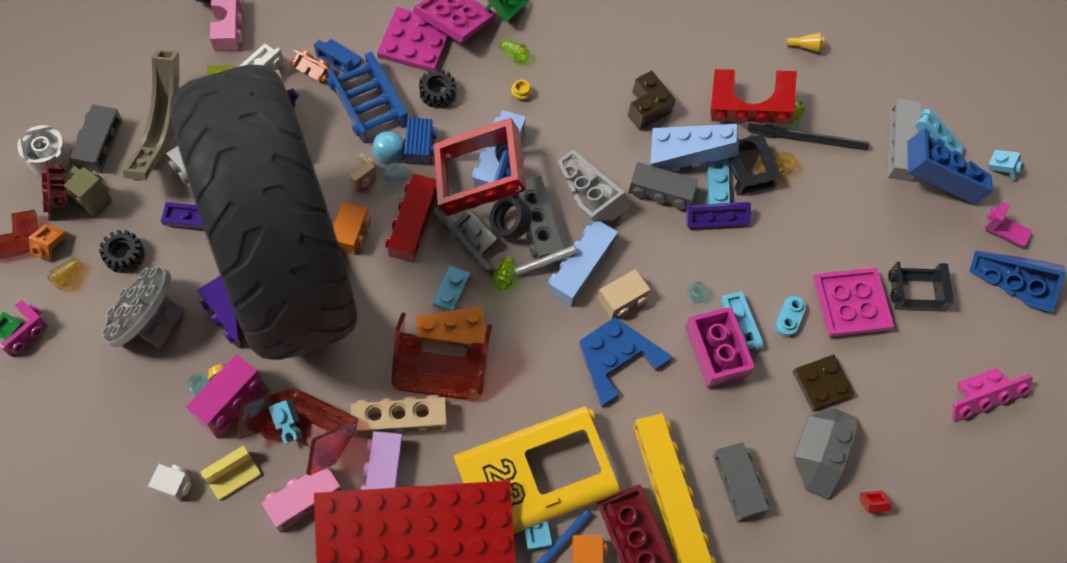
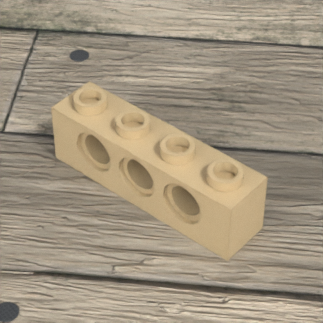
[351,395,447,438]

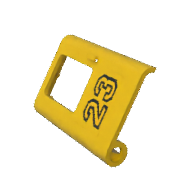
[453,406,620,534]

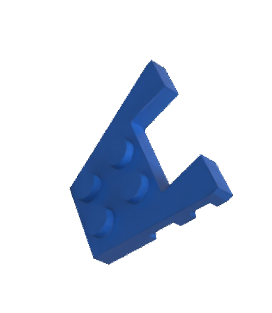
[579,317,672,407]

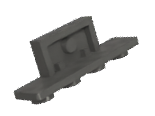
[434,207,499,273]

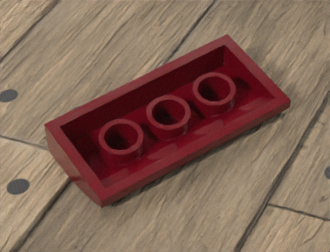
[596,484,673,563]

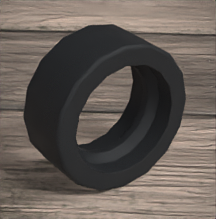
[489,197,531,239]

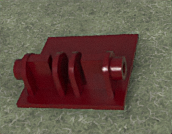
[42,161,67,221]

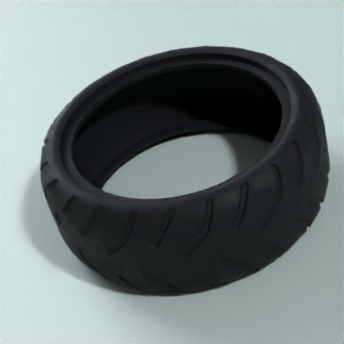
[170,65,358,360]

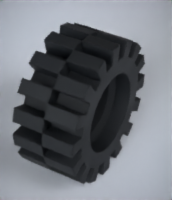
[419,69,456,109]
[99,230,145,273]

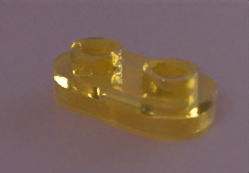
[755,152,797,174]

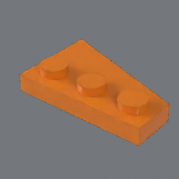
[415,306,489,350]

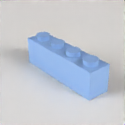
[548,220,618,307]

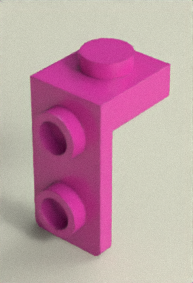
[984,201,1032,248]
[0,300,48,357]

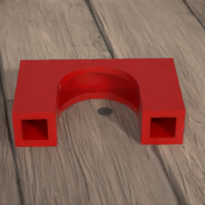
[710,69,797,124]

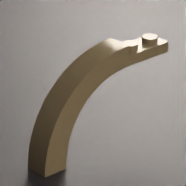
[123,49,180,181]

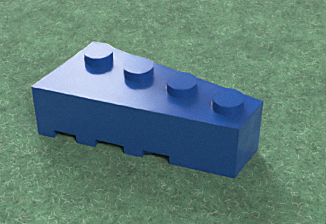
[907,128,993,204]

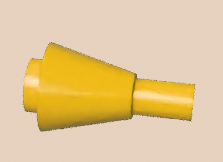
[787,33,824,52]

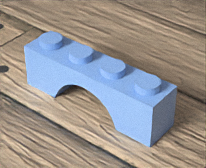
[471,110,526,188]

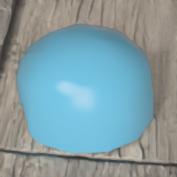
[373,131,404,164]

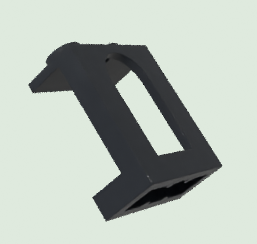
[728,135,781,195]
[888,262,954,312]

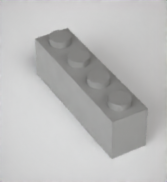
[888,99,922,182]

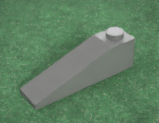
[557,150,629,221]

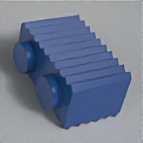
[404,117,437,164]

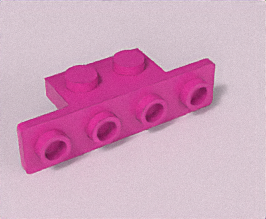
[951,368,1033,422]

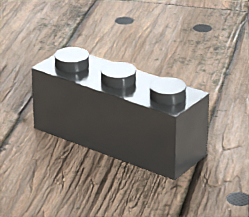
[70,104,123,173]
[628,162,698,210]
[713,442,769,522]

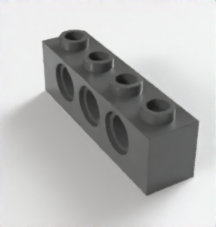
[514,176,564,260]

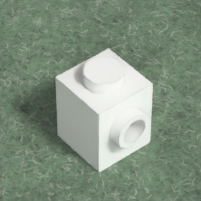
[148,464,191,502]

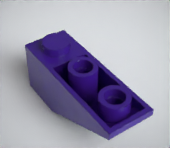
[197,276,242,348]

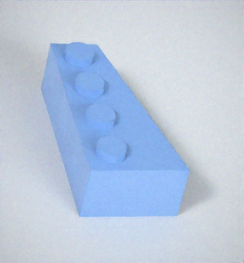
[651,124,739,172]

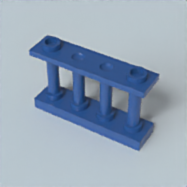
[326,51,408,143]

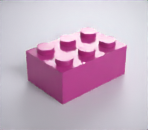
[685,307,755,388]
[186,354,265,438]

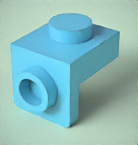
[988,150,1024,181]

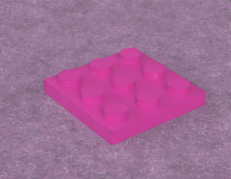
[413,0,496,43]
[377,7,449,73]
[813,267,894,337]

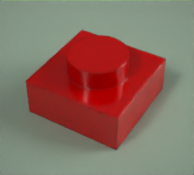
[859,490,892,514]

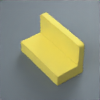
[200,445,261,500]

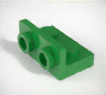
[484,0,529,22]

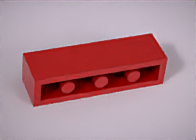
[385,173,437,263]

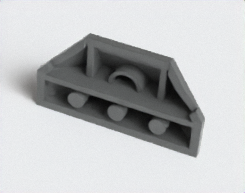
[794,408,857,500]

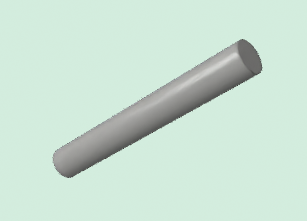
[514,245,578,276]

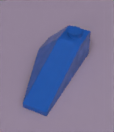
[969,250,1066,312]

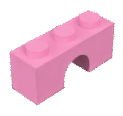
[210,0,243,51]

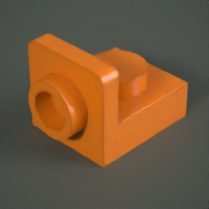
[29,223,66,262]

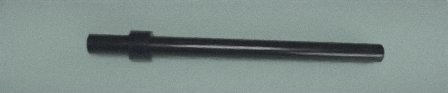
[747,123,869,150]

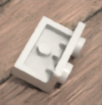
[240,44,284,70]

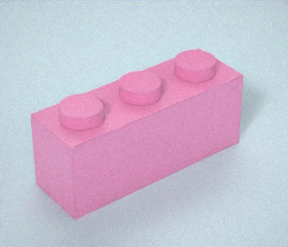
[262,463,342,532]

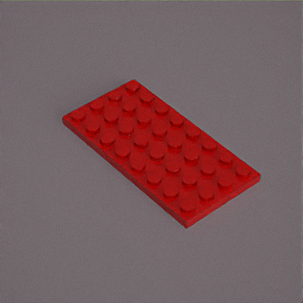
[314,480,515,563]

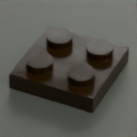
[792,354,855,411]

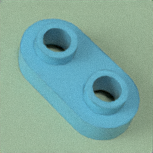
[775,296,806,338]

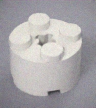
[17,125,70,176]

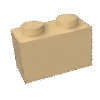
[597,269,650,319]

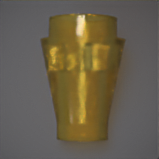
[47,257,83,289]

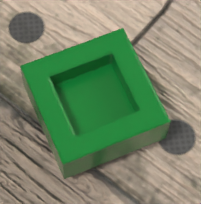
[0,311,24,341]

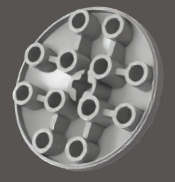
[101,266,184,348]

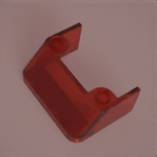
[391,312,492,401]
[236,388,358,476]

